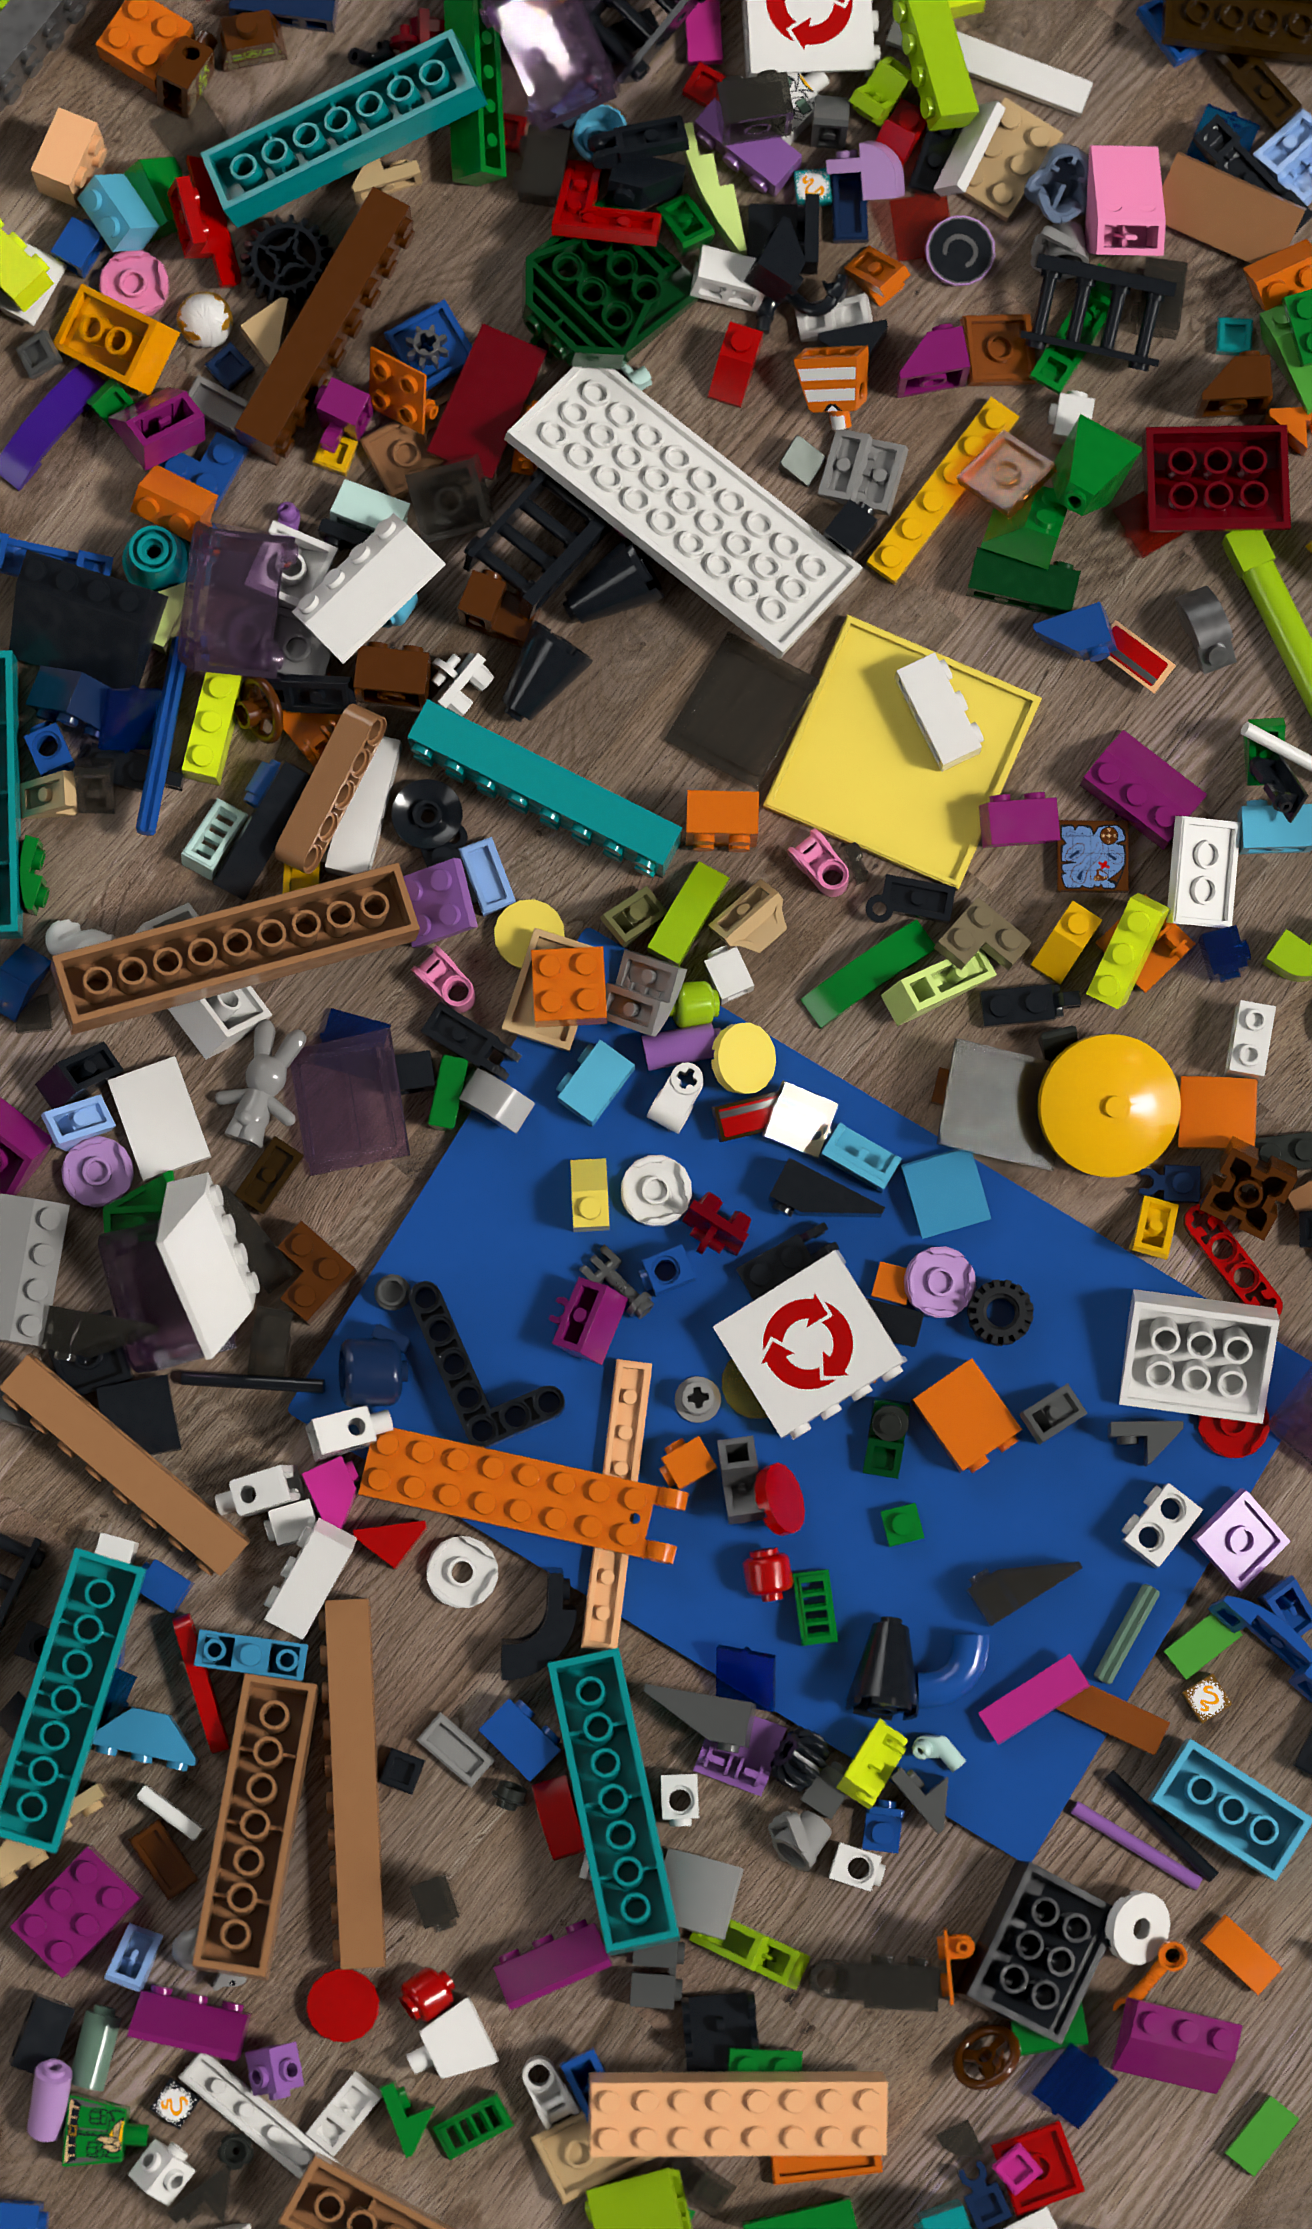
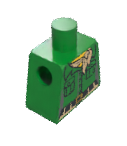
[62,2092,150,2167]

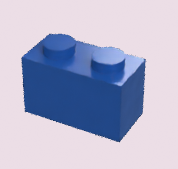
[478,1698,561,1782]

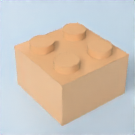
[31,107,107,208]

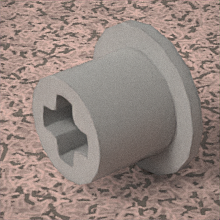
[675,1376,721,1423]

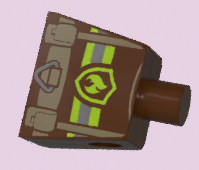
[216,9,288,72]
[156,31,218,121]

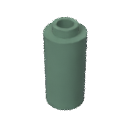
[71,2004,122,2091]

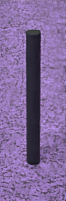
[181,1371,325,1394]
[1103,1770,1219,1883]

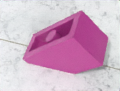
[302,1456,361,1530]

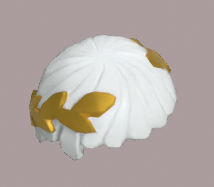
[177,292,233,348]

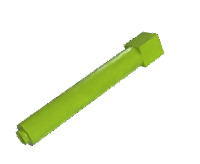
[1221,531,1312,719]

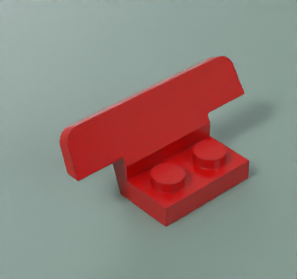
[167,155,241,289]

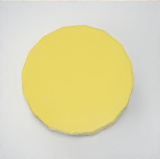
[494,899,565,969]
[711,1023,776,1094]

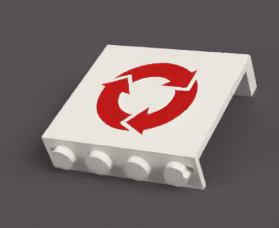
[742,0,880,81]
[713,1250,907,1440]

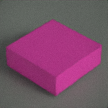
[991,2142,1043,2196]

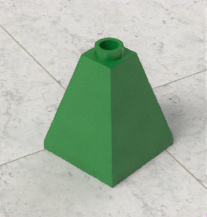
[1049,414,1142,516]

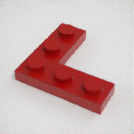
[551,160,662,247]

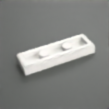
[933,101,1006,197]

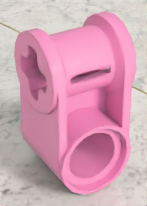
[786,828,849,897]
[410,945,476,1013]

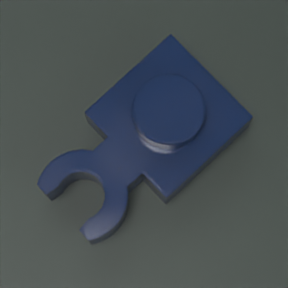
[1138,1165,1201,1203]
[958,2160,1012,2229]

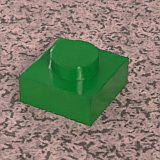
[86,378,135,429]
[880,1503,925,1547]

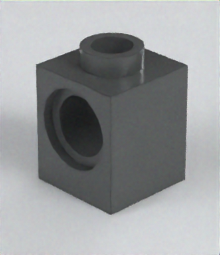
[800,1761,847,1820]

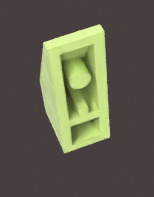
[881,949,997,1026]

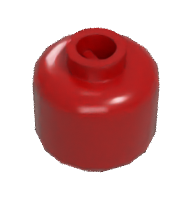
[743,1547,793,1602]
[399,1967,455,2022]

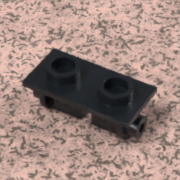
[1249,752,1309,823]

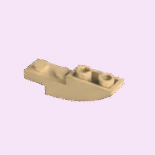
[0,1783,108,1889]

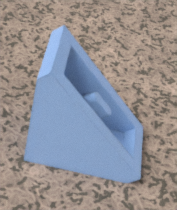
[104,1923,163,1992]

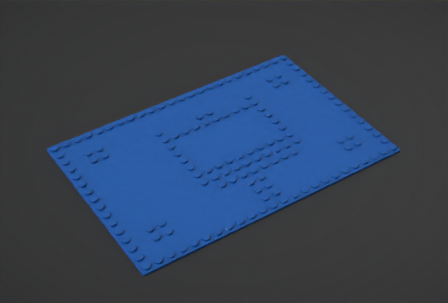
[288,928,1312,1862]

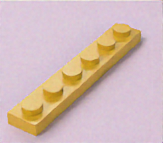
[866,396,1019,585]

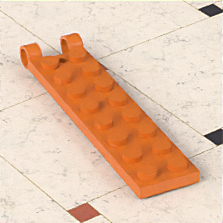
[358,1428,689,1565]

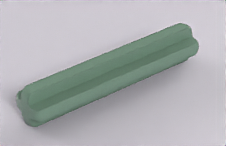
[1094,1584,1160,1684]

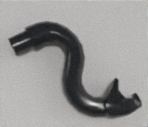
[756,274,849,335]

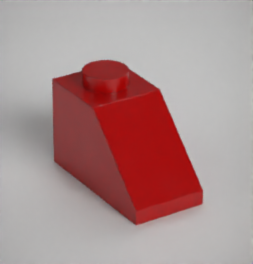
[708,321,763,408]

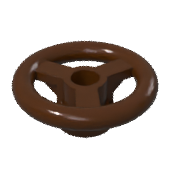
[235,675,283,744]
[952,2024,1021,2090]

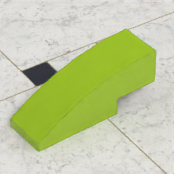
[647,861,730,967]
[689,1918,811,1990]

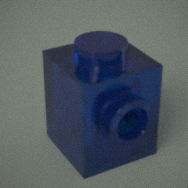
[1198,925,1251,983]

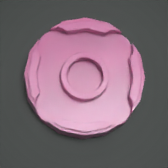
[99,250,169,317]

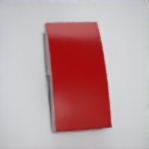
[531,1775,586,1861]

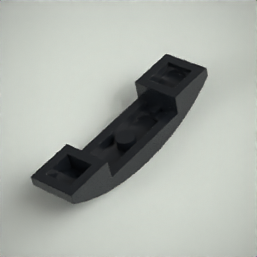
[1192,114,1312,235]

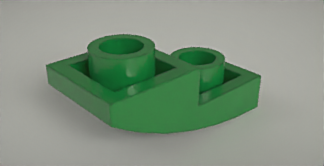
[20,835,50,916]

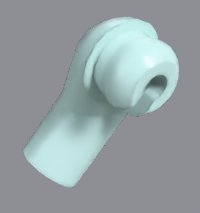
[912,1735,966,1772]

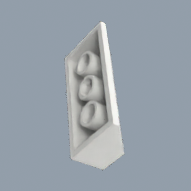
[292,513,446,664]
[134,902,272,1060]

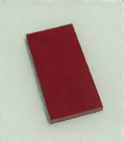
[427,323,547,481]

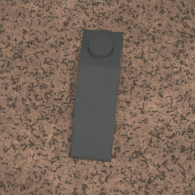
[644,1684,756,1753]

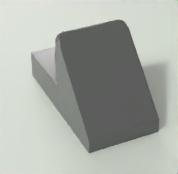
[811,95,850,150]
[1019,1383,1088,1445]
[1107,1421,1183,1467]
[889,1768,948,1834]

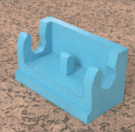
[820,1123,902,1193]

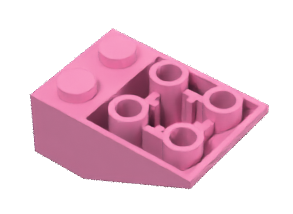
[1085,145,1166,256]

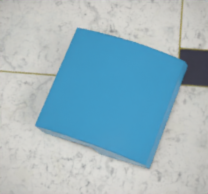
[900,1145,991,1239]

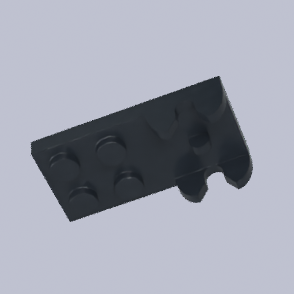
[681,1991,759,2072]

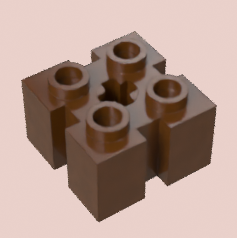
[1200,1136,1298,1241]

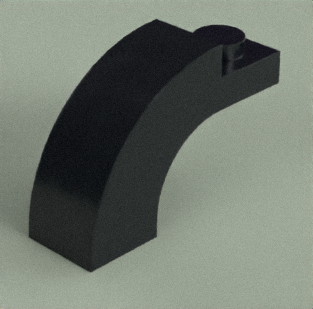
[500,1568,577,1680]

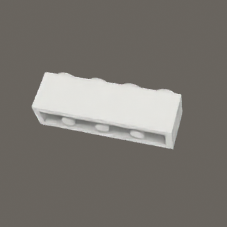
[321,736,402,877]

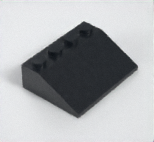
[9,550,168,698]
[953,1860,1113,2045]

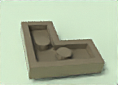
[934,897,1033,971]

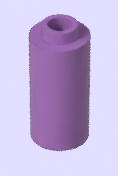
[641,1022,721,1071]

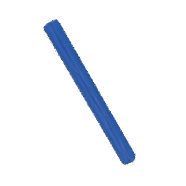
[136,636,191,836]

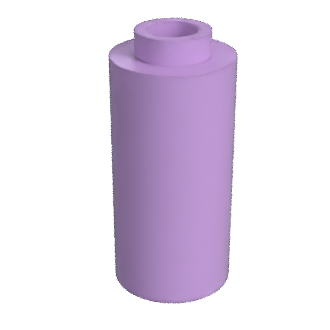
[27,2059,72,2142]

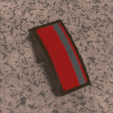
[711,1089,794,1142]

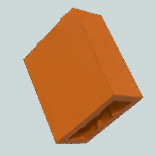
[911,1358,1022,1473]

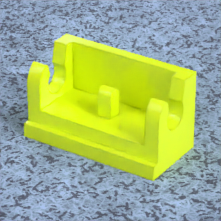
[836,1718,908,1809]

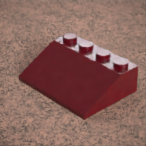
[1142,425,1291,532]

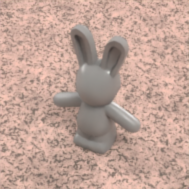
[215,1019,307,1149]

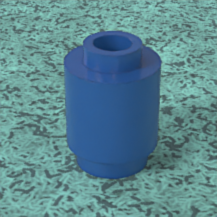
[243,759,281,809]

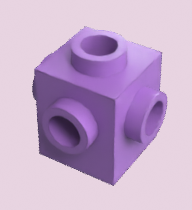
[245,2042,304,2101]

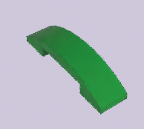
[1029,263,1112,395]
[800,919,936,1029]

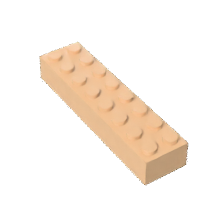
[588,2071,888,2157]

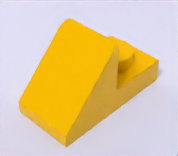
[1129,1195,1179,1260]

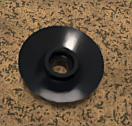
[392,779,463,849]

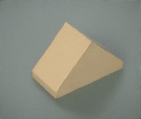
[240,297,290,369]

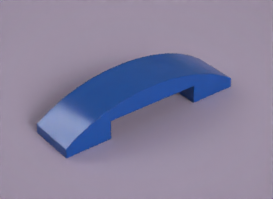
[0,532,114,578]
[1208,1596,1312,1703]

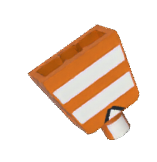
[794,345,869,430]

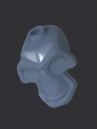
[1024,143,1089,224]

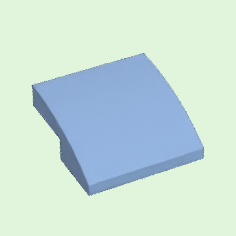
[1253,109,1312,206]

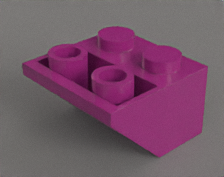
[108,387,205,471]

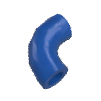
[916,1635,990,1709]

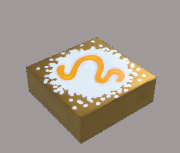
[1181,1673,1232,1724]

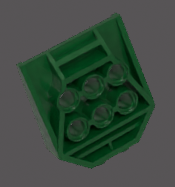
[522,195,701,369]

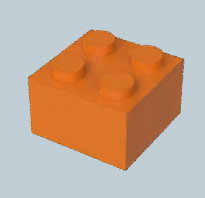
[95,0,196,94]
[686,790,759,853]
[531,946,607,1028]

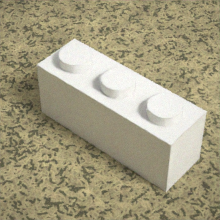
[895,652,984,772]
[263,1518,357,1640]

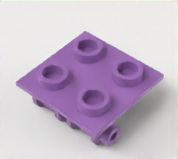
[693,1716,787,1796]

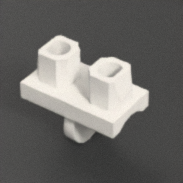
[431,653,494,716]

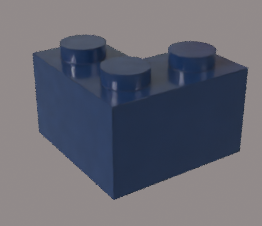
[25,666,134,742]

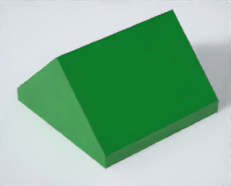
[123,156,183,244]

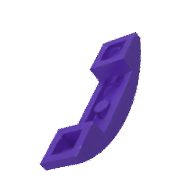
[0,362,106,491]

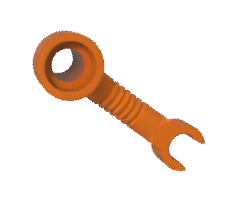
[1112,1940,1188,2012]

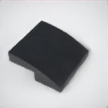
[96,1374,182,1455]

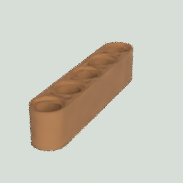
[275,704,387,874]

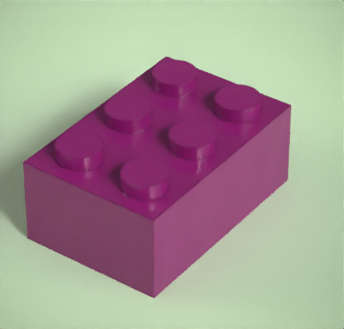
[10,1846,144,1979]

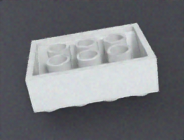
[156,1172,260,1360]
[1119,1289,1280,1424]

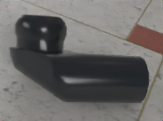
[348,40,396,70]

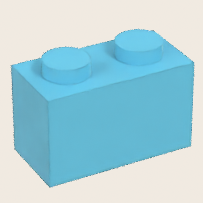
[77,174,160,252]
[1237,800,1312,854]
[556,1040,635,1127]

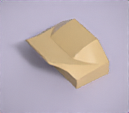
[708,879,787,953]

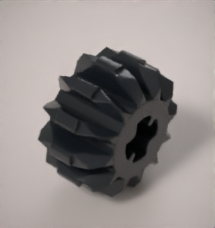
[770,1726,830,1792]

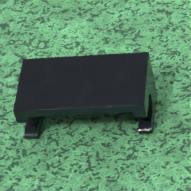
[9,1992,76,2075]

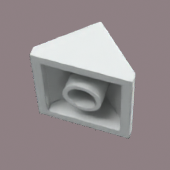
[245,520,338,610]

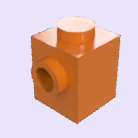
[659,1436,717,1490]

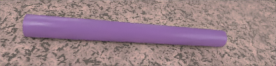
[1071,1801,1203,1890]

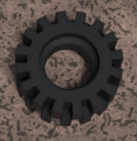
[967,1279,1034,1346]

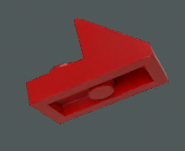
[876,98,928,167]

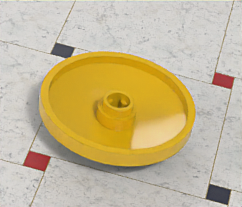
[1038,1034,1181,1177]

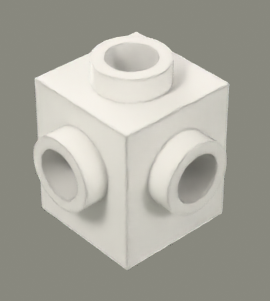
[128,2139,196,2206]

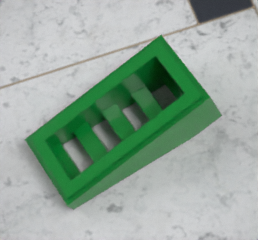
[792,1569,838,1646]
[433,2092,515,2160]

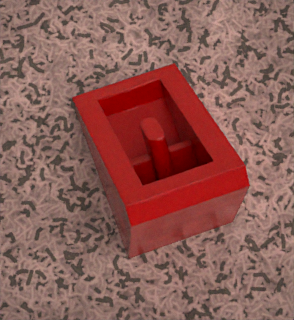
[353,1520,428,1570]

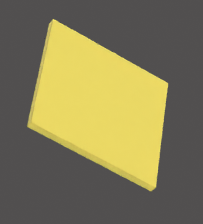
[763,614,1042,891]

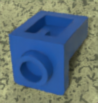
[862,1799,904,1854]

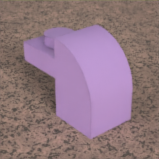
[826,141,905,200]

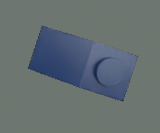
[1033,602,1118,662]

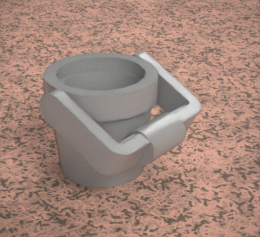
[1030,221,1089,282]
[768,1811,832,1872]

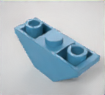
[194,1630,308,1681]
[92,1707,199,1772]

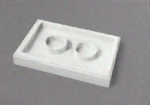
[1166,816,1241,929]
[107,1056,211,1182]

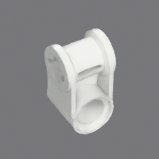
[647,1062,704,1134]
[523,2055,580,2130]

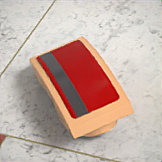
[1107,620,1176,694]

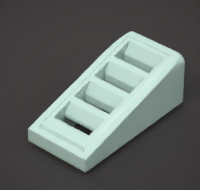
[181,798,248,880]

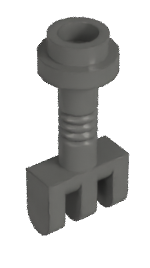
[579,1244,654,1319]

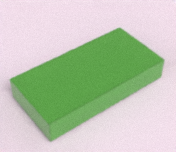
[1162,1613,1243,1680]
[1224,2095,1299,2177]

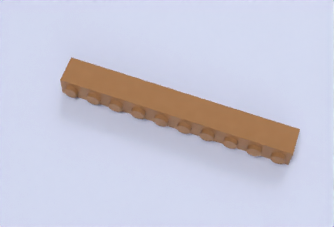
[318,1598,386,1969]

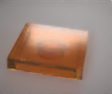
[957,429,1057,518]

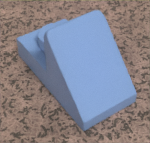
[41,1094,116,1152]

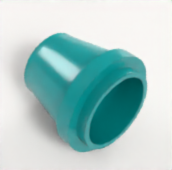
[122,526,193,592]

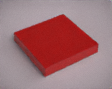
[990,2120,1085,2216]

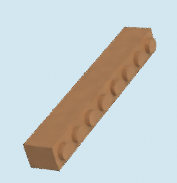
[0,1353,251,1577]

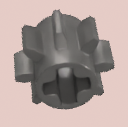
[406,325,449,370]

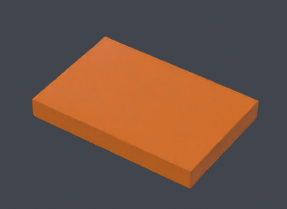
[770,2155,883,2185]

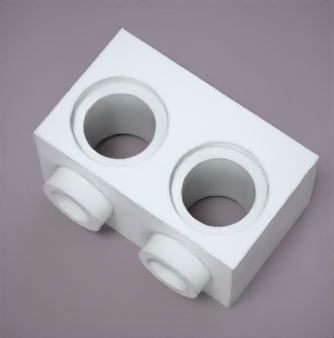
[1224,1000,1276,1082]
[1121,1483,1203,1568]

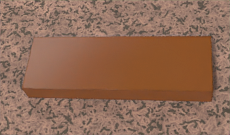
[1056,1685,1170,1756]

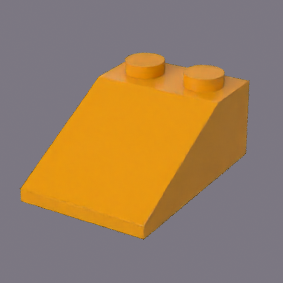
[53,283,180,396]

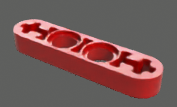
[1183,1204,1283,1316]
[172,1613,230,1754]

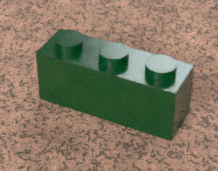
[966,547,1081,616]

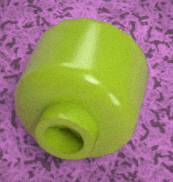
[669,981,720,1028]

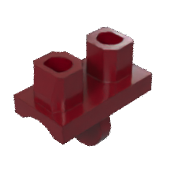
[389,8,445,54]
[682,1192,751,1256]

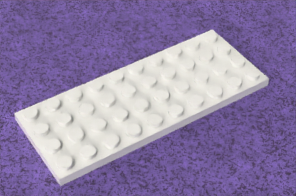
[504,367,863,659]

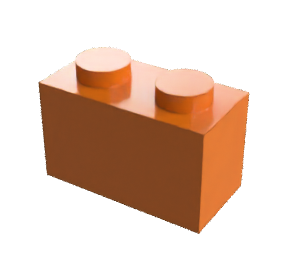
[1243,238,1312,311]
[130,465,218,543]

